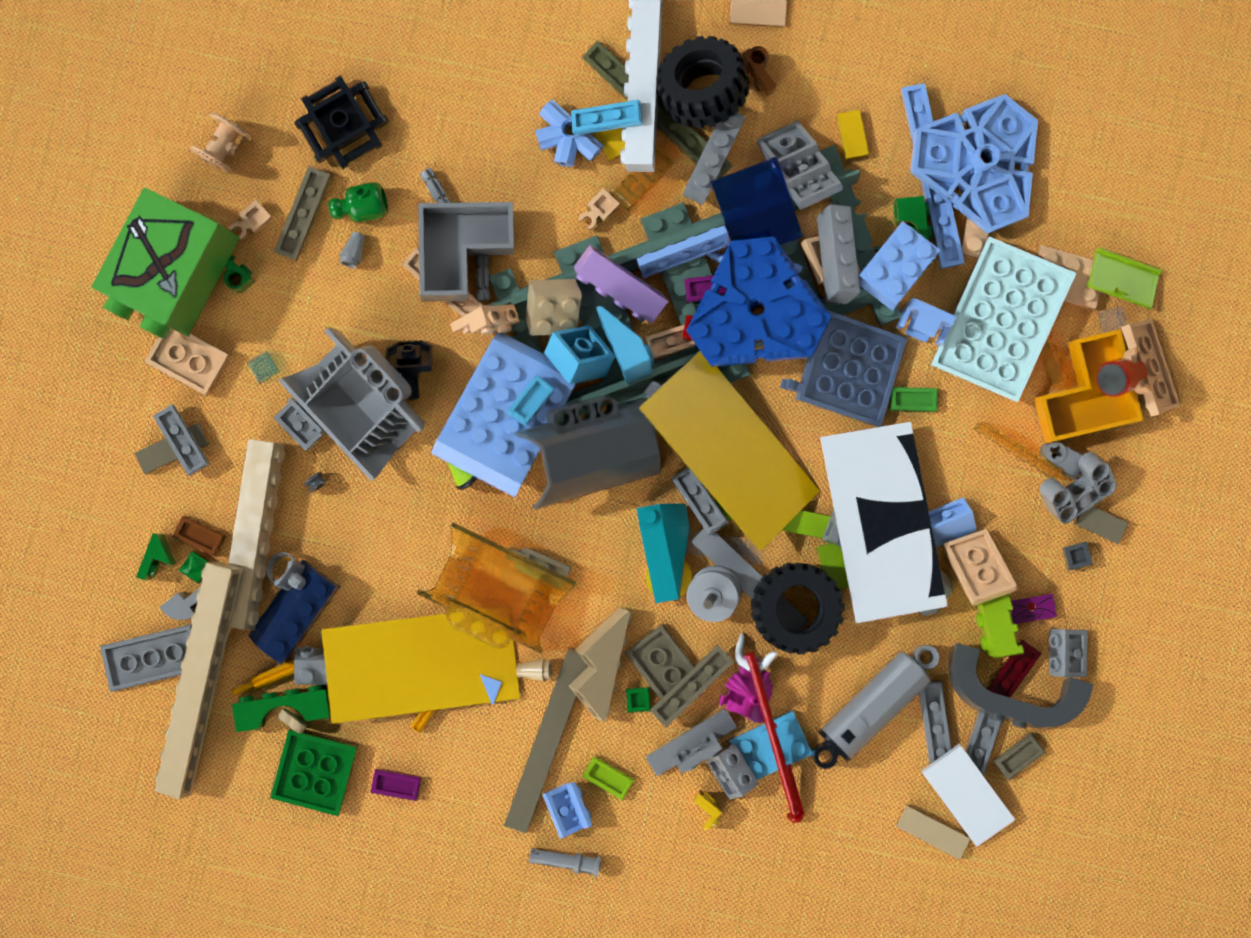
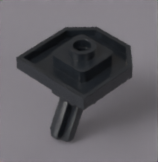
[385,340,433,400]

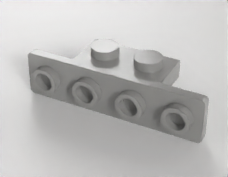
[646,708,737,776]

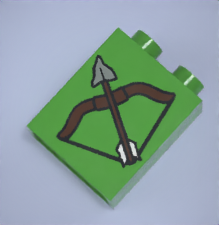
[91,187,240,340]

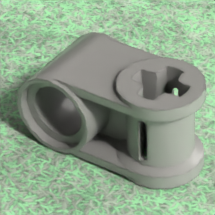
[1039,442,1083,480]

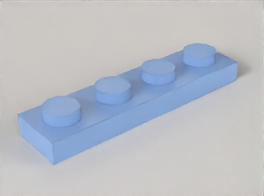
[637,226,729,279]

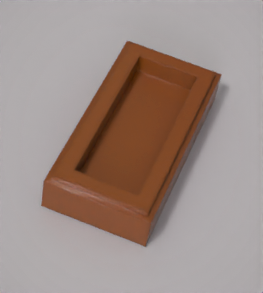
[172,515,226,556]

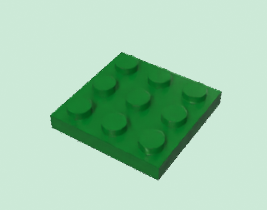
[270,729,358,816]

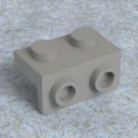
[273,397,326,451]
[294,646,327,685]

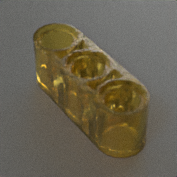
[611,147,674,211]

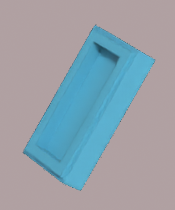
[507,374,555,427]

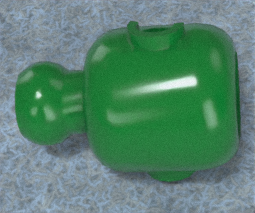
[329,182,388,223]

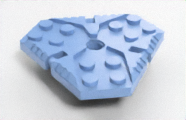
[910,94,1038,234]

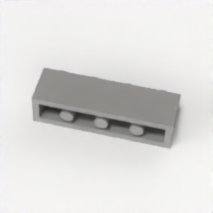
[683,113,746,205]
[817,204,860,304]

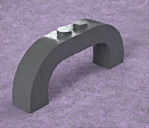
[948,643,1093,729]

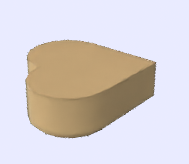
[278,708,307,733]

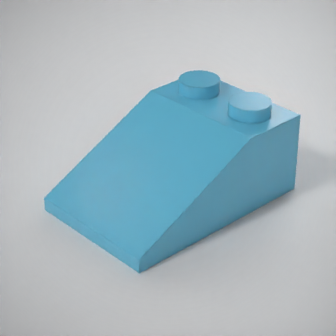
[596,306,655,384]

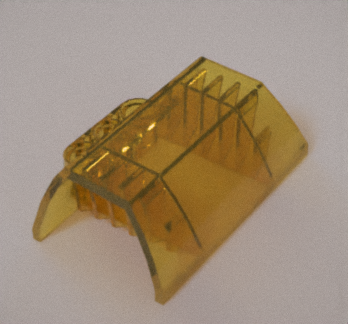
[417,523,576,654]

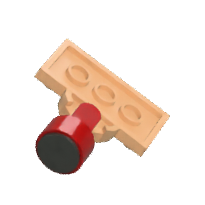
[1096,318,1181,416]

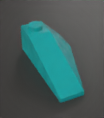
[636,503,690,604]

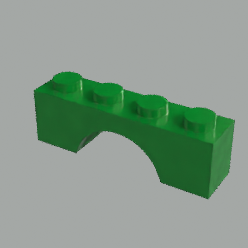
[232,685,331,732]

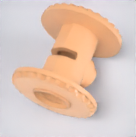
[190,112,252,173]

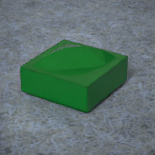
[179,551,209,584]

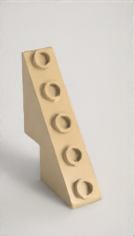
[569,608,631,722]

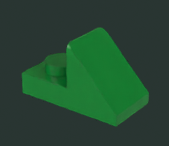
[136,533,176,581]

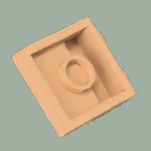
[451,304,520,335]

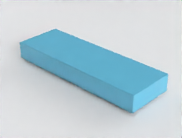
[571,100,643,135]

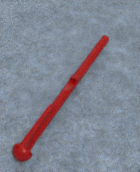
[746,652,805,823]

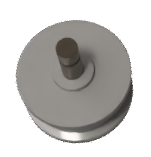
[687,566,741,622]

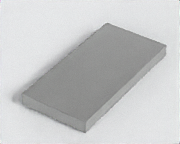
[100,624,192,692]

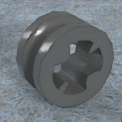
[304,471,328,493]

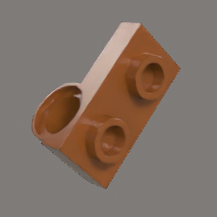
[742,46,777,97]

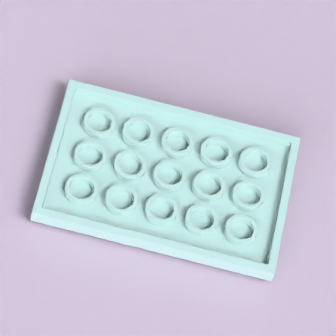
[931,237,1076,402]

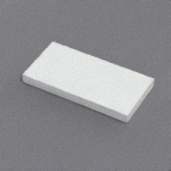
[921,744,1015,847]

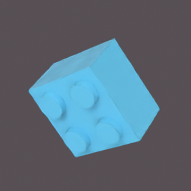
[544,325,615,385]

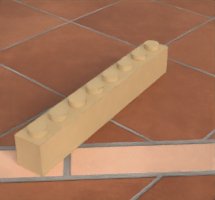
[228,439,285,630]

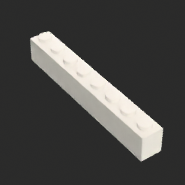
[621,0,663,172]

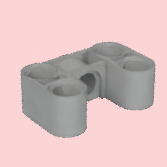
[1040,452,1116,524]

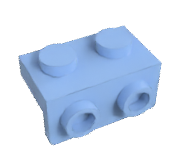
[542,782,592,838]

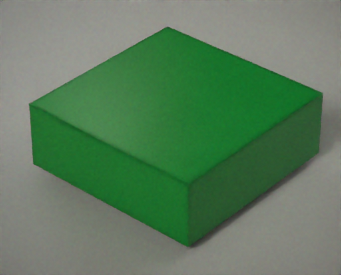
[626,687,651,713]

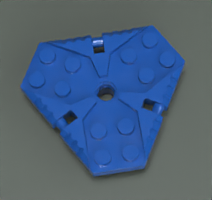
[686,236,832,367]

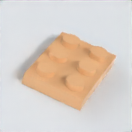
[1037,245,1100,310]
[144,329,230,396]
[943,529,1017,606]

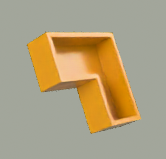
[1034,329,1143,443]

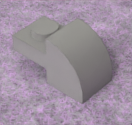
[160,587,201,620]

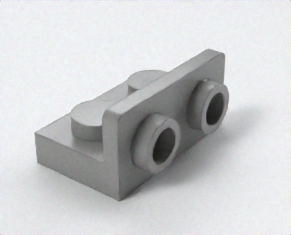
[1049,629,1088,677]
[705,744,758,800]

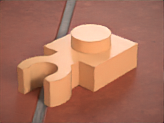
[579,188,620,230]
[229,200,273,241]

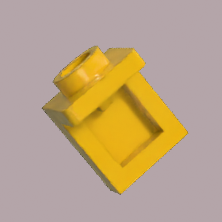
[693,791,722,831]

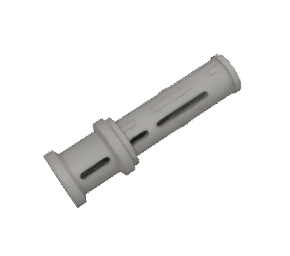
[529,848,601,878]

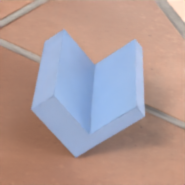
[929,498,977,548]

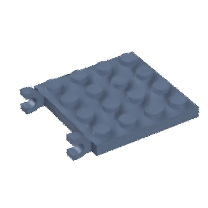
[780,310,907,427]

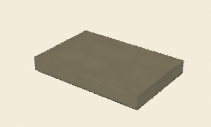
[625,624,694,699]

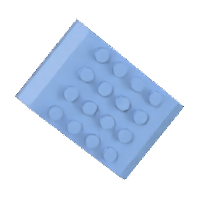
[431,332,577,498]

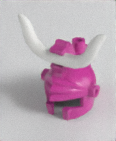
[719,633,777,723]

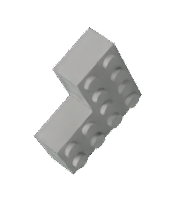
[418,202,514,302]

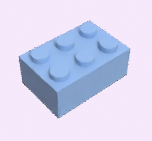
[859,221,940,311]

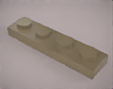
[274,166,332,261]
[650,645,734,727]

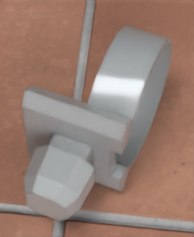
[266,552,306,591]

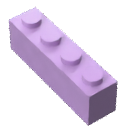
[574,245,668,324]

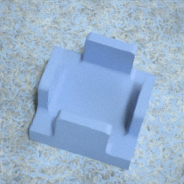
[896,298,956,346]

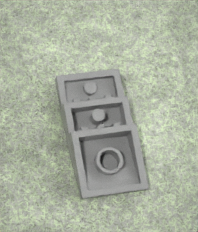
[756,120,843,210]

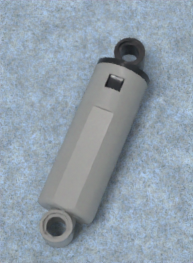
[811,644,939,769]

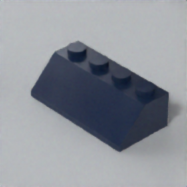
[248,560,341,664]

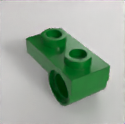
[224,254,255,293]

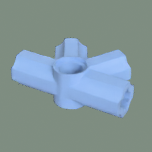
[535,99,604,167]

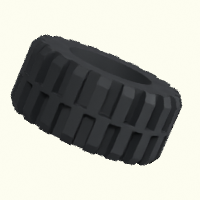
[656,36,750,129]
[751,562,845,655]

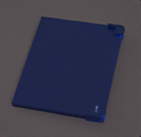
[710,157,803,245]

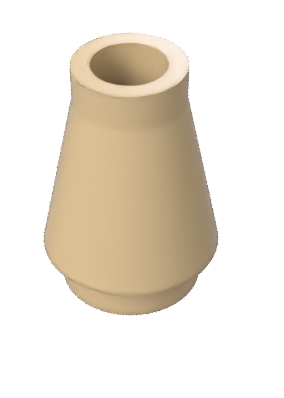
[517,658,552,682]

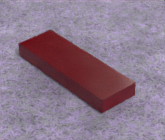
[986,639,1042,698]

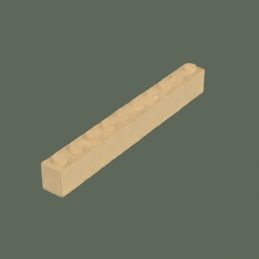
[155,561,243,799]

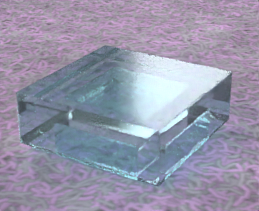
[247,351,280,383]

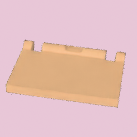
[730,0,787,27]

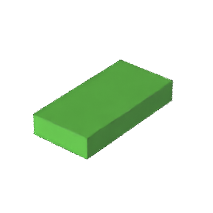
[890,387,938,412]

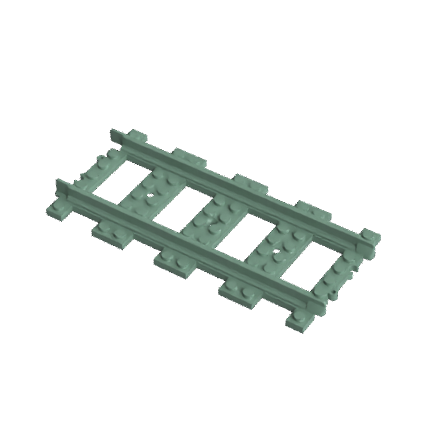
[489,145,901,425]

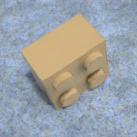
[525,279,582,336]

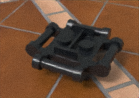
[294,75,389,169]

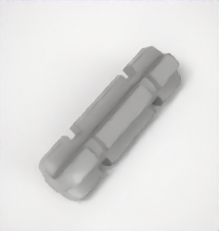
[420,168,451,203]
[476,255,490,301]

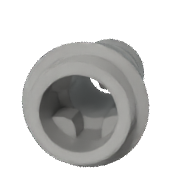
[339,232,365,269]

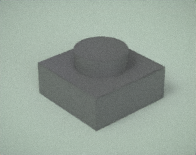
[1062,542,1093,570]

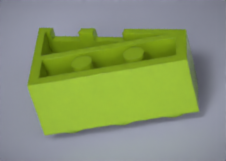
[975,594,1024,658]

